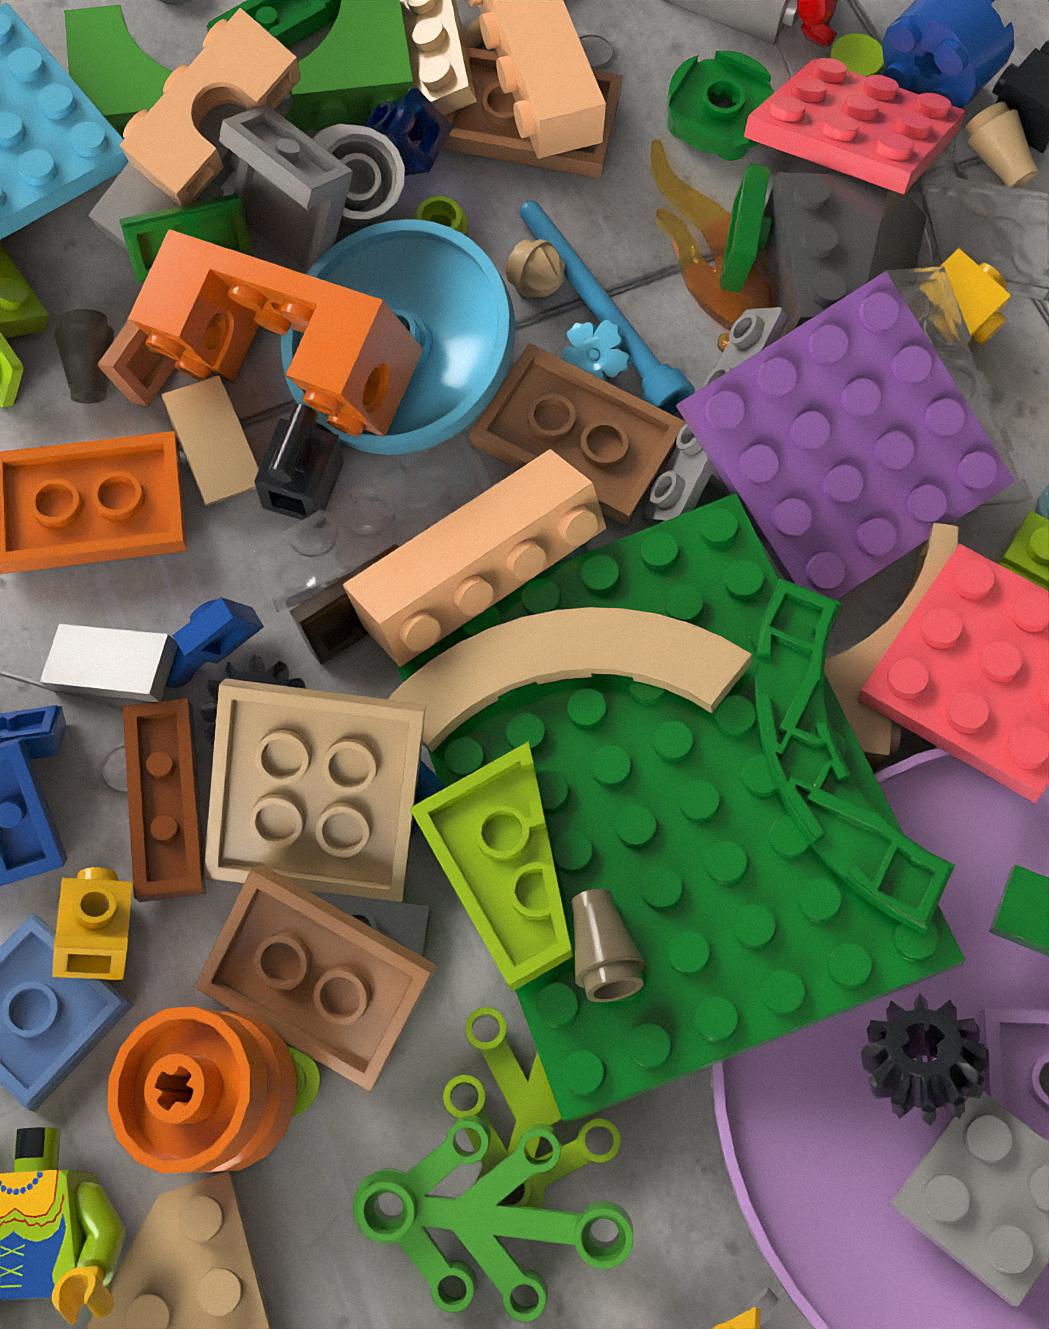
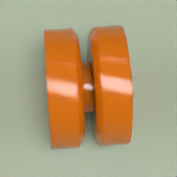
[108,1006,297,1173]

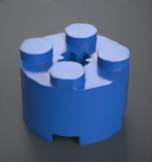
[882,0,1014,108]

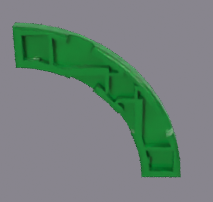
[755,578,955,935]

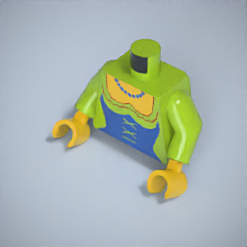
[0,1127,126,1325]

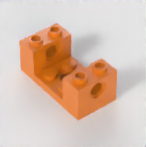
[128,229,424,437]

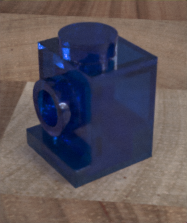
[364,87,454,176]

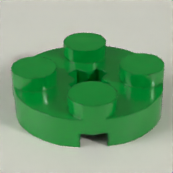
[667,51,774,161]

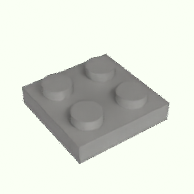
[888,1092,1049,1307]

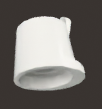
[312,124,405,226]

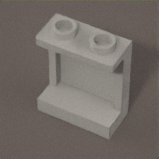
[219,103,353,274]

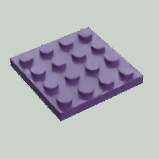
[676,271,1015,600]

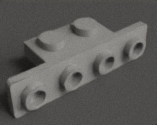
[642,307,789,524]

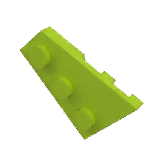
[409,741,573,992]

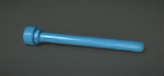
[520,201,695,415]

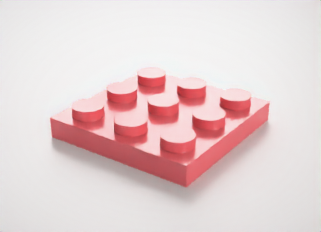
[744,58,966,195]
[858,543,1049,804]

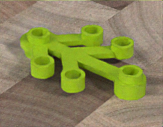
[443,1007,621,1208]

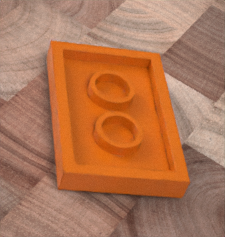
[0,431,188,574]

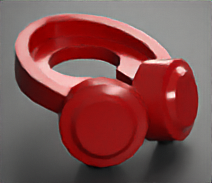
[797,0,837,47]

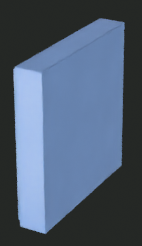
[0,913,133,1112]

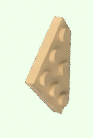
[85,1171,273,1329]

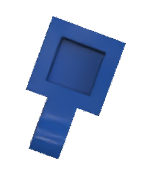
[165,597,264,688]

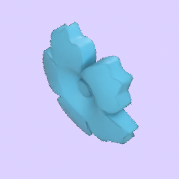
[562,320,631,382]

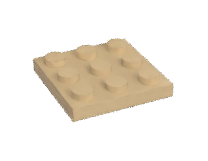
[203,678,427,903]

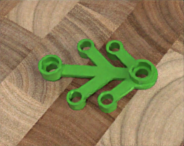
[353,1115,633,1322]

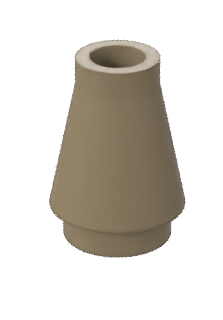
[570,889,646,1002]

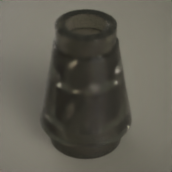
[53,309,115,404]

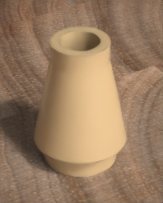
[965,102,1039,191]

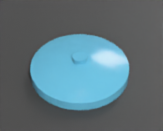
[281,219,516,455]

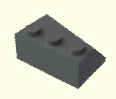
[763,172,927,339]

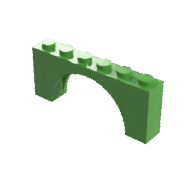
[64,0,416,140]

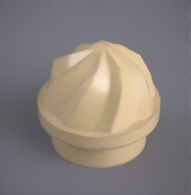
[506,239,565,298]

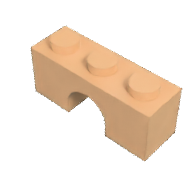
[120,8,301,206]

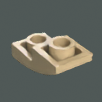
[161,375,259,507]

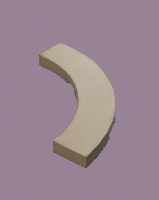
[387,607,752,752]

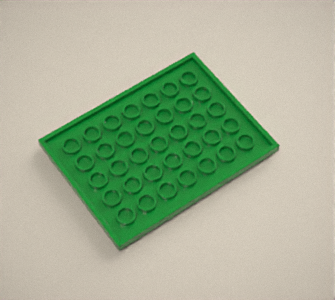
[396,493,965,1124]

